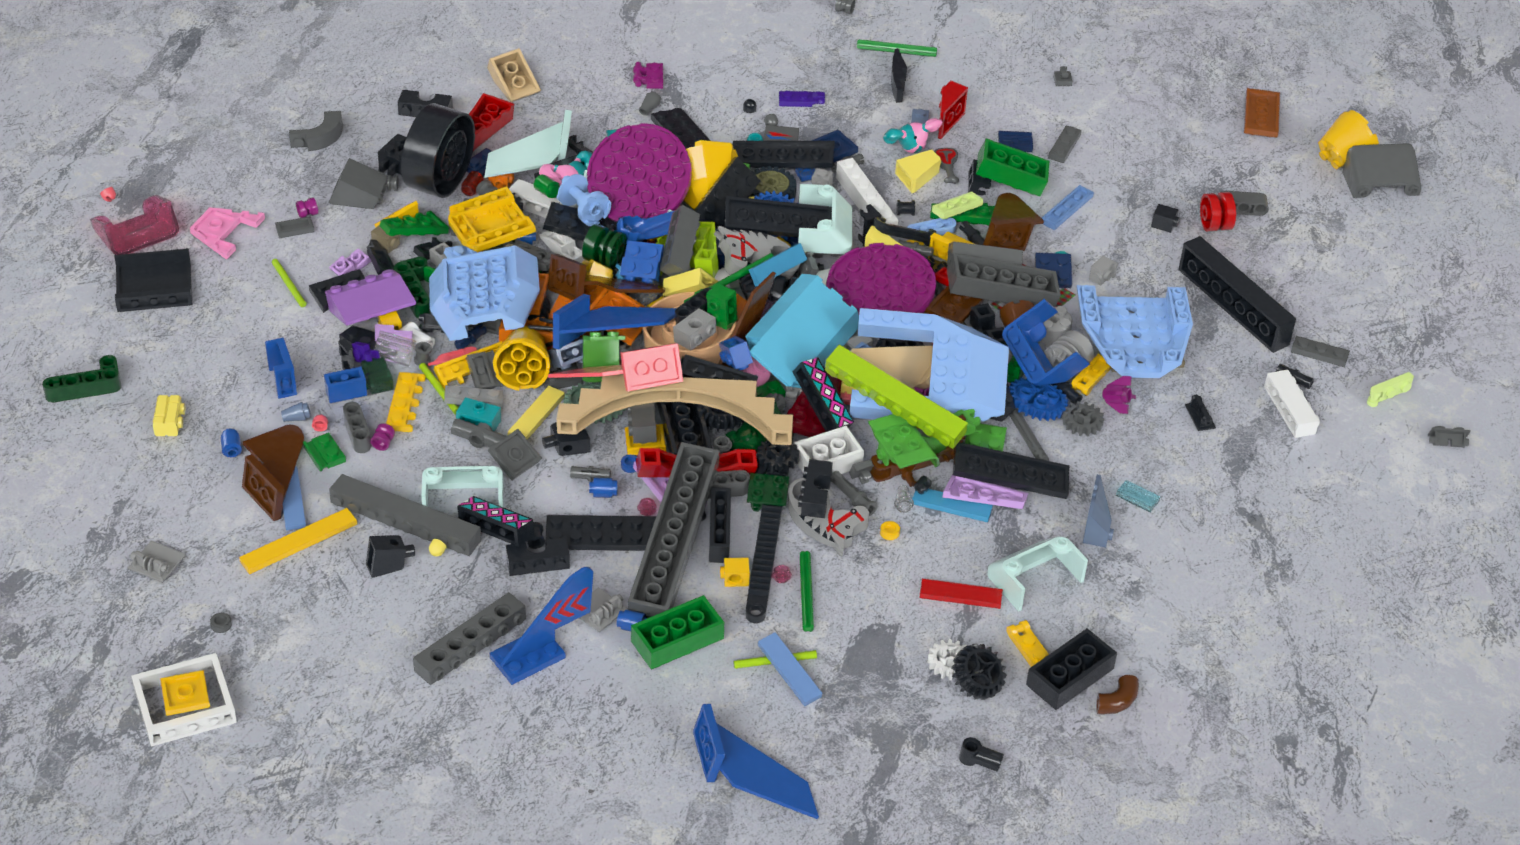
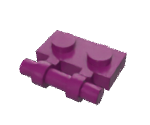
[633,62,663,89]

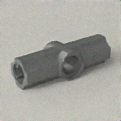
[451,418,506,448]

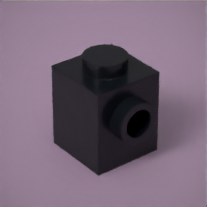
[1151,204,1180,233]

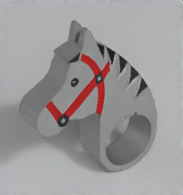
[714,226,800,281]
[788,478,869,557]

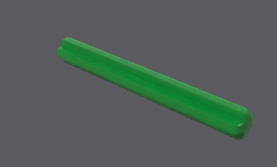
[857,39,937,57]
[800,551,814,632]

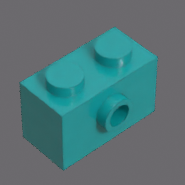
[456,397,501,431]

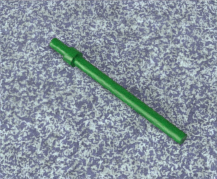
[684,253,773,303]

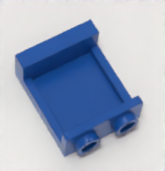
[265,337,297,399]

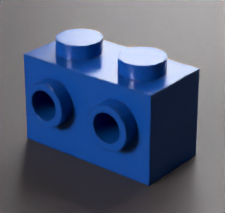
[719,336,753,370]
[324,367,367,403]

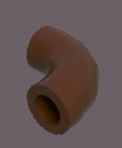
[1096,675,1139,715]

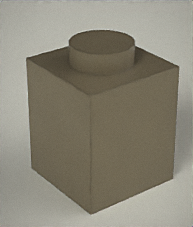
[371,226,400,254]

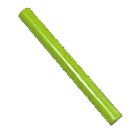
[271,259,307,307]
[419,363,459,415]
[733,650,817,669]

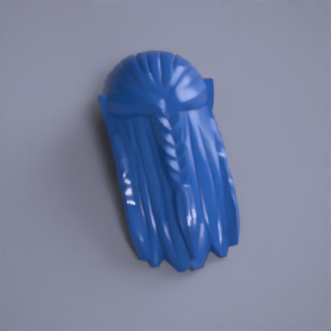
[616,211,674,242]

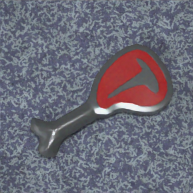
[934,148,959,184]

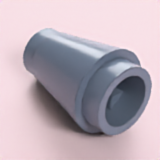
[281,402,311,422]

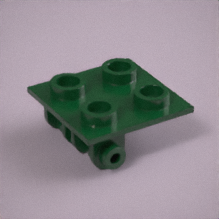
[746,473,789,512]

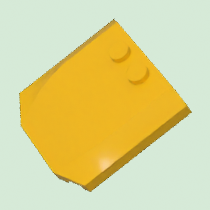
[448,186,536,252]

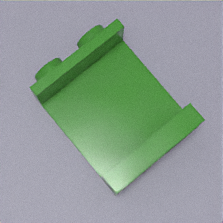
[583,331,625,382]

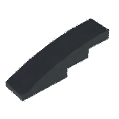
[891,48,907,103]

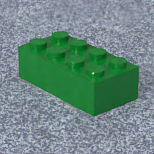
[976,138,1050,196]
[631,595,725,670]

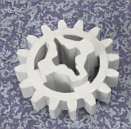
[927,639,967,680]

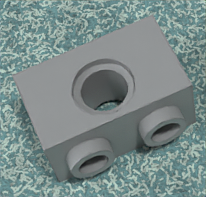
[673,309,716,351]

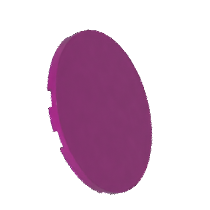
[587,123,692,222]
[826,243,936,314]

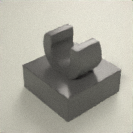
[1053,66,1073,86]
[849,459,874,484]

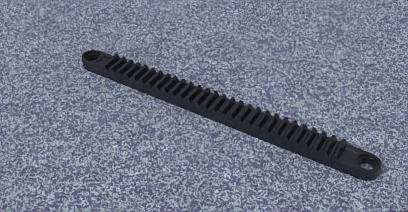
[745,432,794,624]

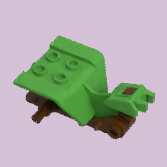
[868,409,981,487]

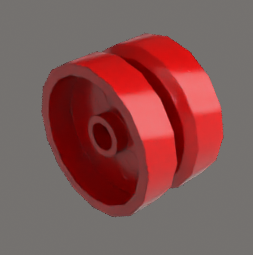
[1200,192,1236,232]

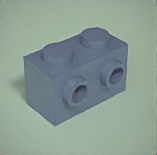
[548,337,583,370]

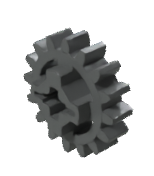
[1062,401,1104,437]

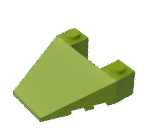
[655,221,719,278]

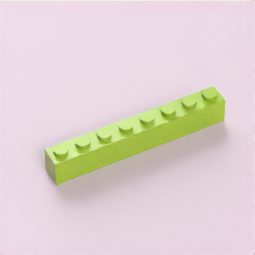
[825,345,968,449]

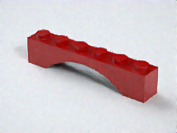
[636,448,758,477]

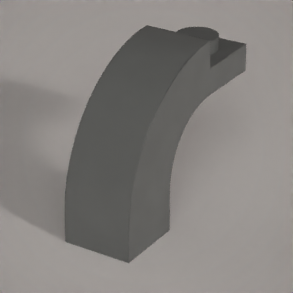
[289,111,343,151]

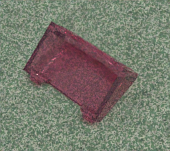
[90,195,179,255]

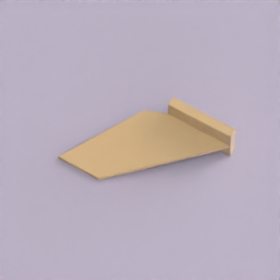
[831,346,933,390]

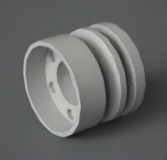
[1044,330,1094,379]

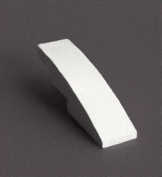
[540,231,584,263]

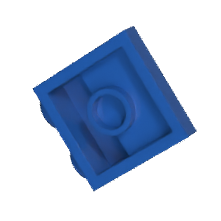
[620,240,664,284]

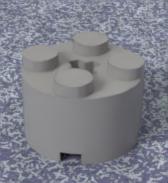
[1038,306,1073,347]

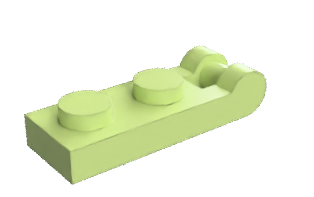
[1367,372,1414,407]

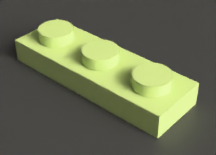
[932,192,983,219]

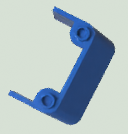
[1002,299,1090,386]

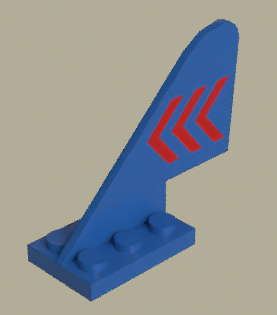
[490,567,593,685]

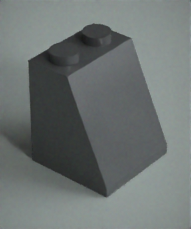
[329,158,388,209]

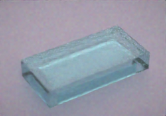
[1116,480,1160,512]

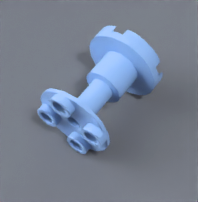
[557,174,611,226]

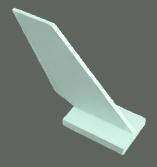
[484,110,572,178]

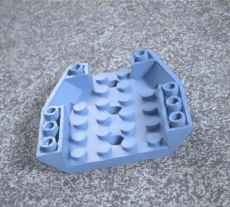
[429,245,540,341]
[1076,285,1193,378]

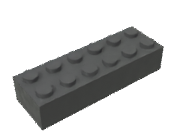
[947,253,1061,307]

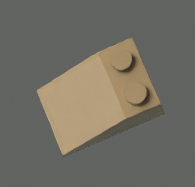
[487,48,541,102]

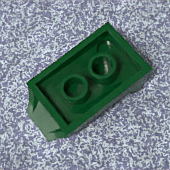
[725,402,781,454]

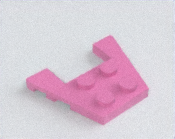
[190,207,265,259]

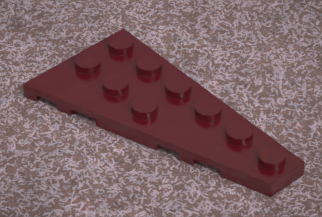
[786,371,842,437]

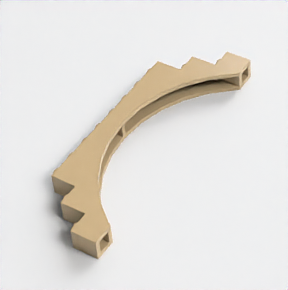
[556,374,793,445]

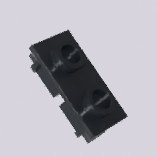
[418,312,445,334]
[1185,394,1216,431]

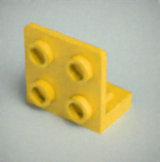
[929,232,974,261]

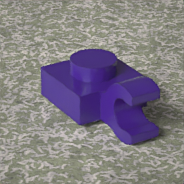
[352,342,380,364]

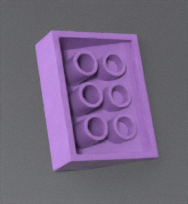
[325,270,416,326]

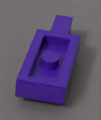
[779,90,825,107]

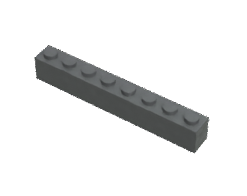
[329,474,481,556]

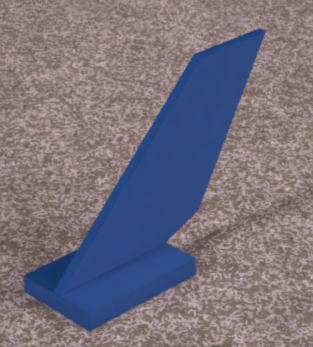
[553,294,677,350]
[693,704,819,819]

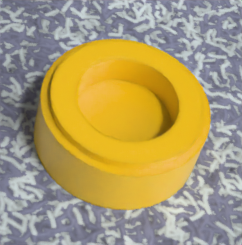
[880,521,900,540]

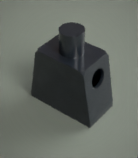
[542,422,590,456]
[366,535,415,578]

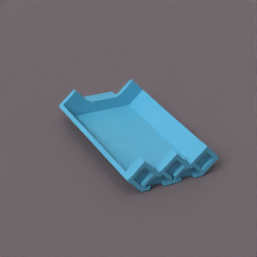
[746,274,859,388]

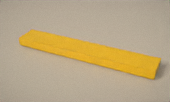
[239,508,357,574]

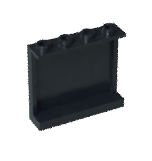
[114,248,193,312]

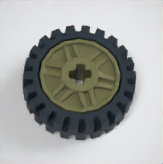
[749,166,796,200]

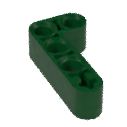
[394,256,431,319]
[42,355,121,403]

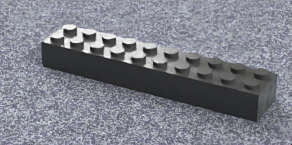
[628,442,720,618]

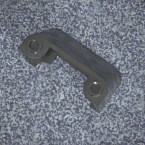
[1342,143,1421,198]

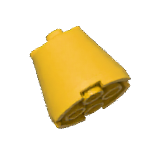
[1318,110,1379,169]
[493,326,550,391]

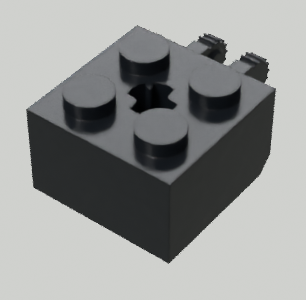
[378,134,406,176]

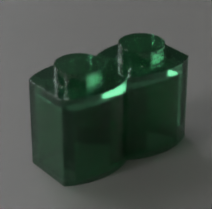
[361,356,394,395]

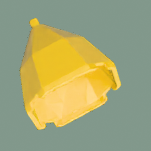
[683,140,738,210]

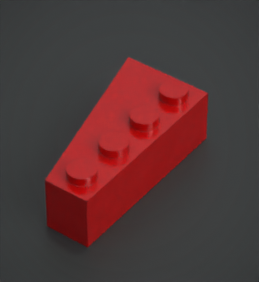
[469,93,515,151]

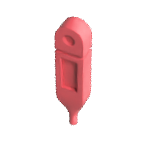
[428,346,477,366]

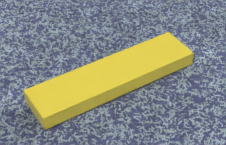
[508,386,565,440]

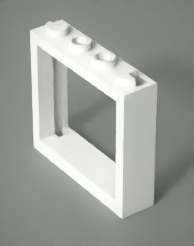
[131,653,237,746]

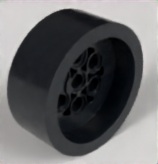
[401,103,475,198]

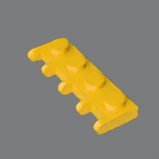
[433,341,503,389]
[386,372,426,432]

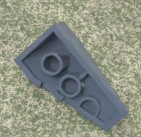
[1083,474,1114,548]

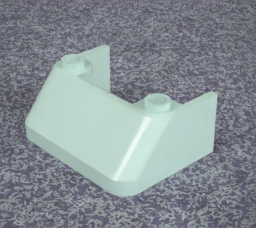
[798,184,852,254]
[421,466,504,507]
[987,537,1088,612]

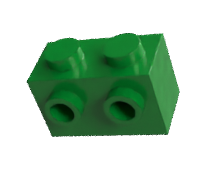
[706,283,738,330]

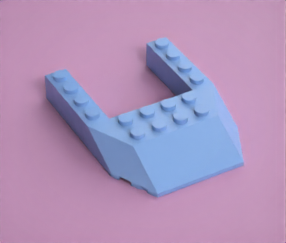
[850,308,1009,422]

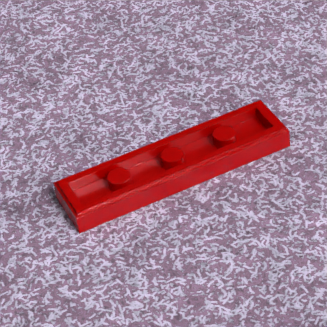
[919,578,1003,609]

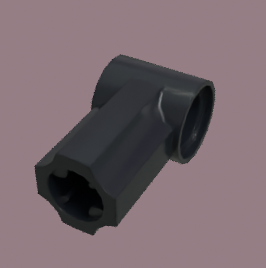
[959,737,1004,772]

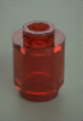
[461,171,484,196]

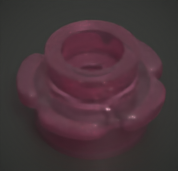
[637,498,657,516]
[772,565,792,583]

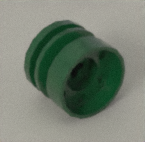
[582,224,627,269]

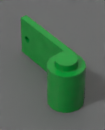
[534,174,560,198]

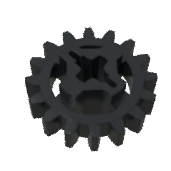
[757,440,799,473]

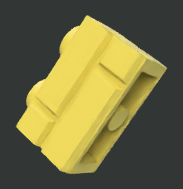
[153,395,186,436]

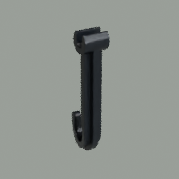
[873,217,937,247]

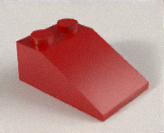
[938,80,968,140]

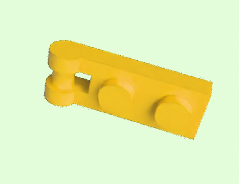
[1071,354,1112,396]
[1006,620,1049,667]

